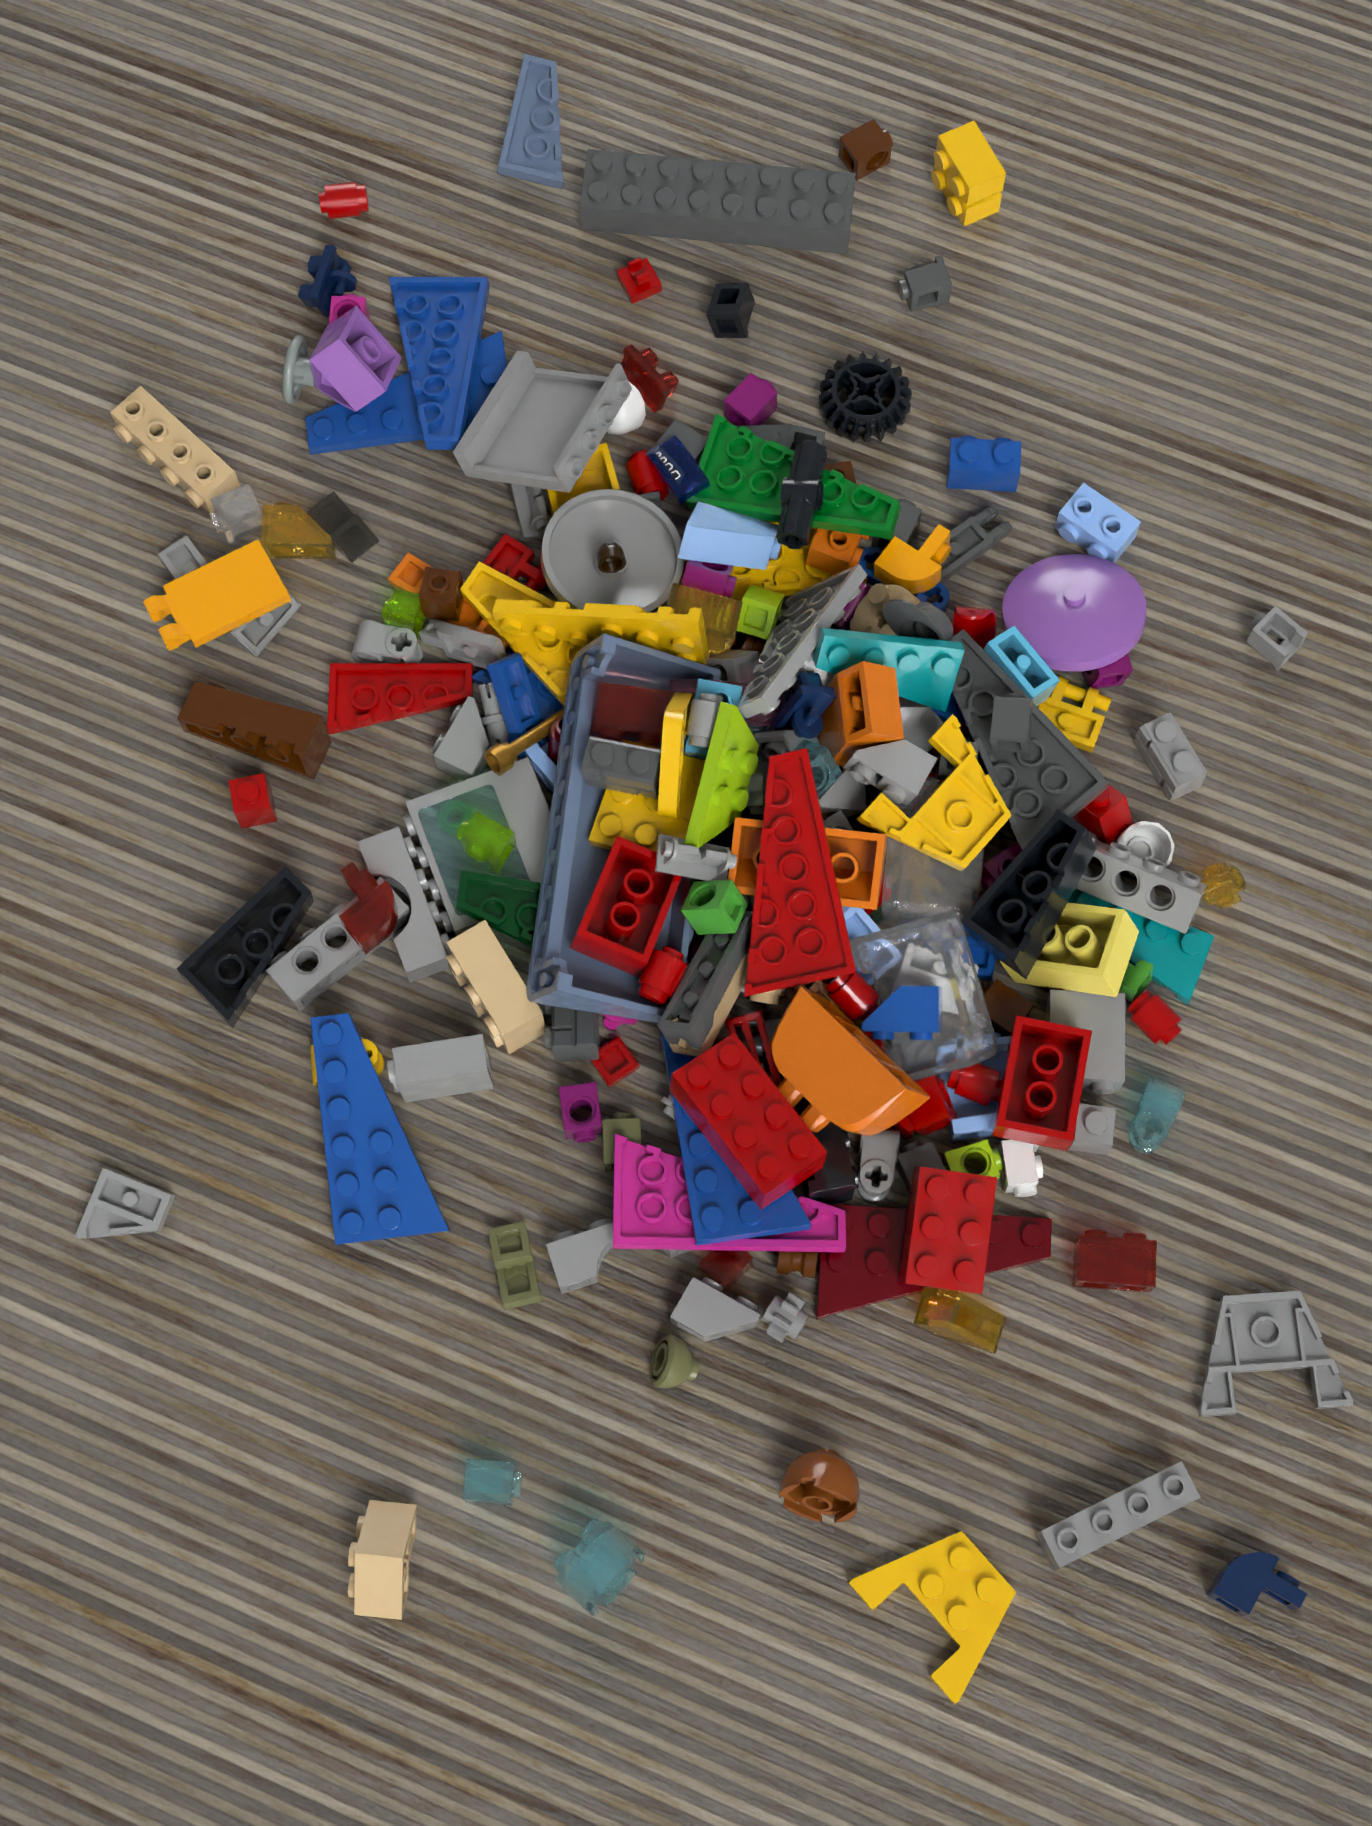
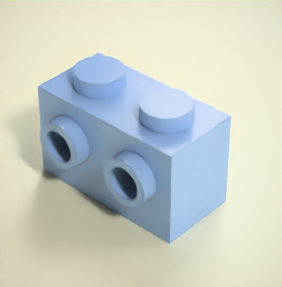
[1055,483,1141,563]

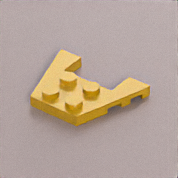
[856,714,1012,871]
[848,1531,1016,1704]

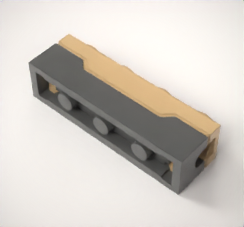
[658,910,753,1057]

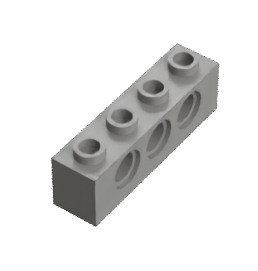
[1075,831,1207,934]
[266,877,411,1012]
[1036,1461,1201,1571]

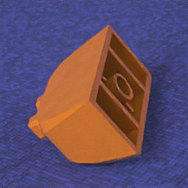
[770,987,931,1136]

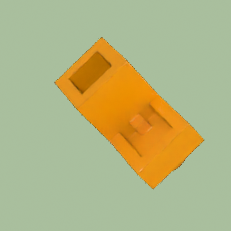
[874,524,952,594]

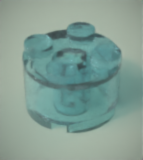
[553,1519,645,1616]

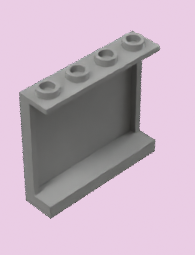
[453,351,632,493]

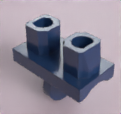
[298,245,358,317]
[772,672,836,739]

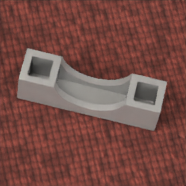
[358,827,450,983]
[546,1218,694,1294]

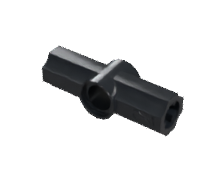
[776,440,828,549]

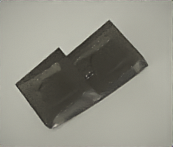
[307,491,379,563]

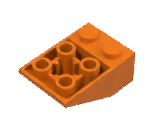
[818,661,904,772]

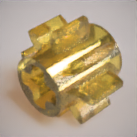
[1200,862,1245,909]

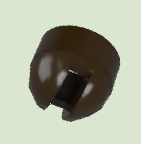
[596,542,626,573]

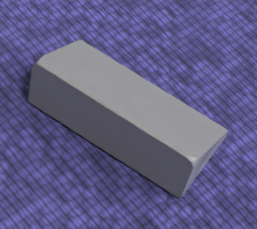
[225,594,301,657]

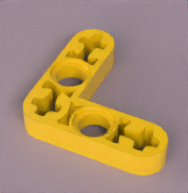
[658,692,694,818]

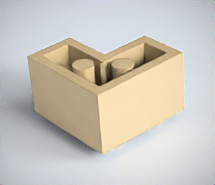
[348,1500,417,1620]

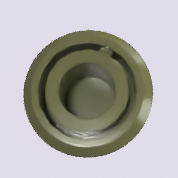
[650,1334,700,1389]

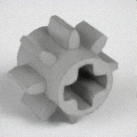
[762,1292,810,1343]

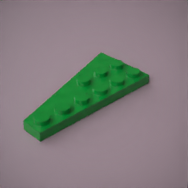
[686,413,901,539]

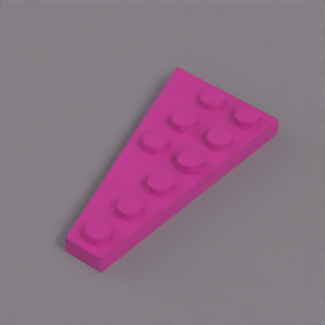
[613,1134,846,1252]

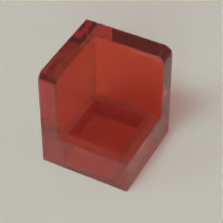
[699,1250,753,1292]

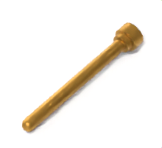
[484,707,565,776]

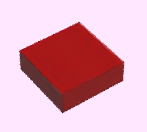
[589,1035,640,1088]

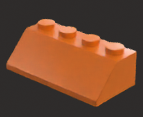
[728,817,888,910]

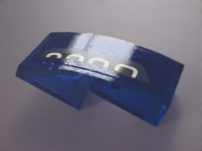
[646,435,710,504]

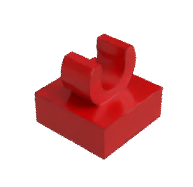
[617,257,662,304]

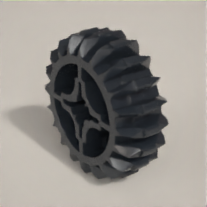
[818,352,912,444]

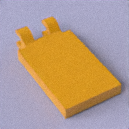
[143,539,291,651]

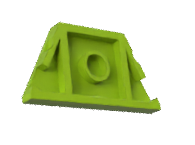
[684,702,759,848]

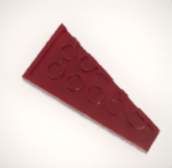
[817,1204,1052,1320]

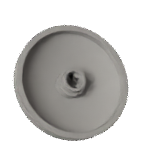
[540,489,684,613]

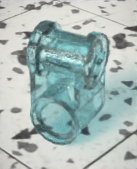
[1128,1076,1186,1154]

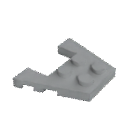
[1198,1291,1354,1417]

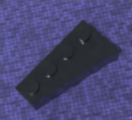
[960,809,1097,979]
[177,866,314,1028]
[778,1071,859,1204]

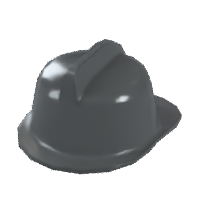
[882,599,954,641]

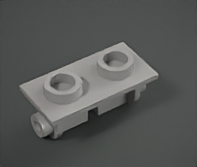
[510,483,552,539]
[655,834,737,881]

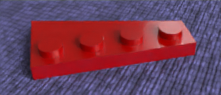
[327,663,474,735]

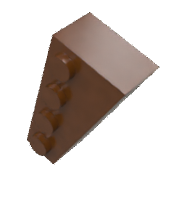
[177,681,332,779]

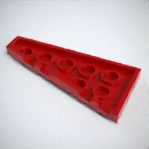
[744,748,857,997]

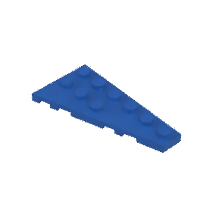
[305,331,507,455]
[311,1013,450,1245]
[660,1030,812,1246]

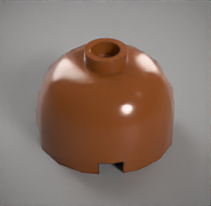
[778,1448,859,1523]

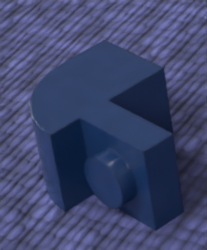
[1207,1552,1307,1616]

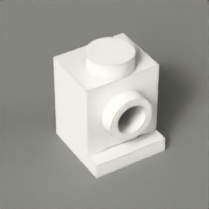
[997,1140,1043,1197]

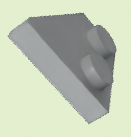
[75,1168,175,1239]

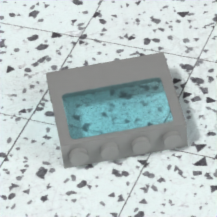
[403,757,550,936]

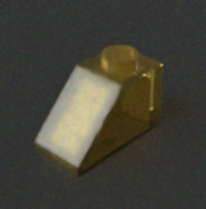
[261,502,336,559]
[914,1287,1006,1354]

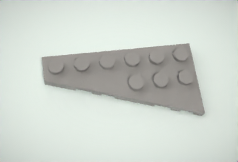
[737,564,867,719]

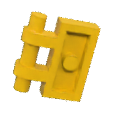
[1037,676,1112,753]

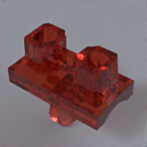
[620,344,679,413]

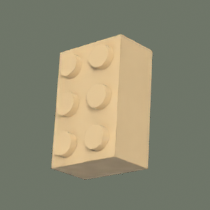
[445,920,545,1054]

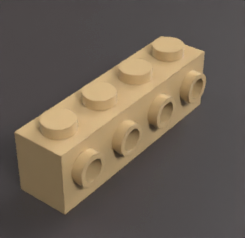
[110,386,241,514]

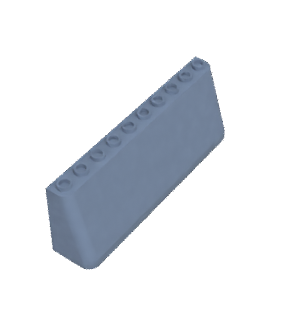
[526,633,721,1023]

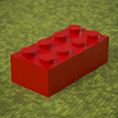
[669,1033,827,1210]

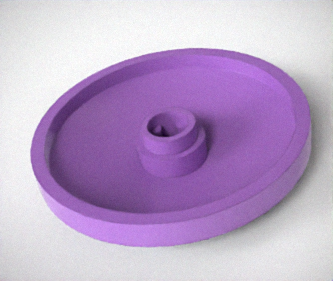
[1002,554,1147,672]

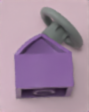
[282,306,402,412]

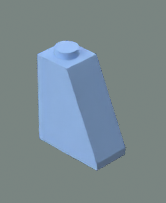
[678,501,782,570]

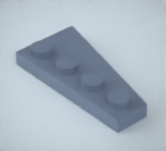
[497,54,563,189]

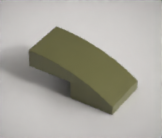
[488,1221,542,1310]

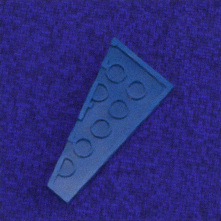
[389,277,490,450]

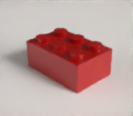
[569,836,682,978]
[992,1015,1092,1151]
[899,1166,997,1294]

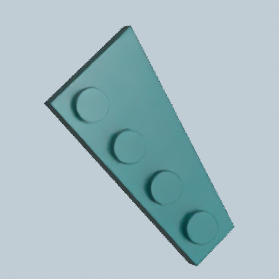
[813,628,965,712]
[1068,889,1214,1005]

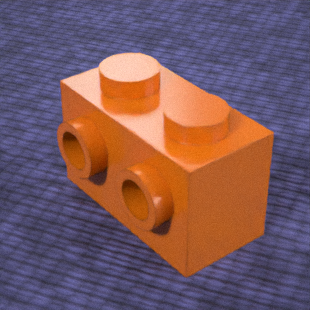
[805,528,870,575]

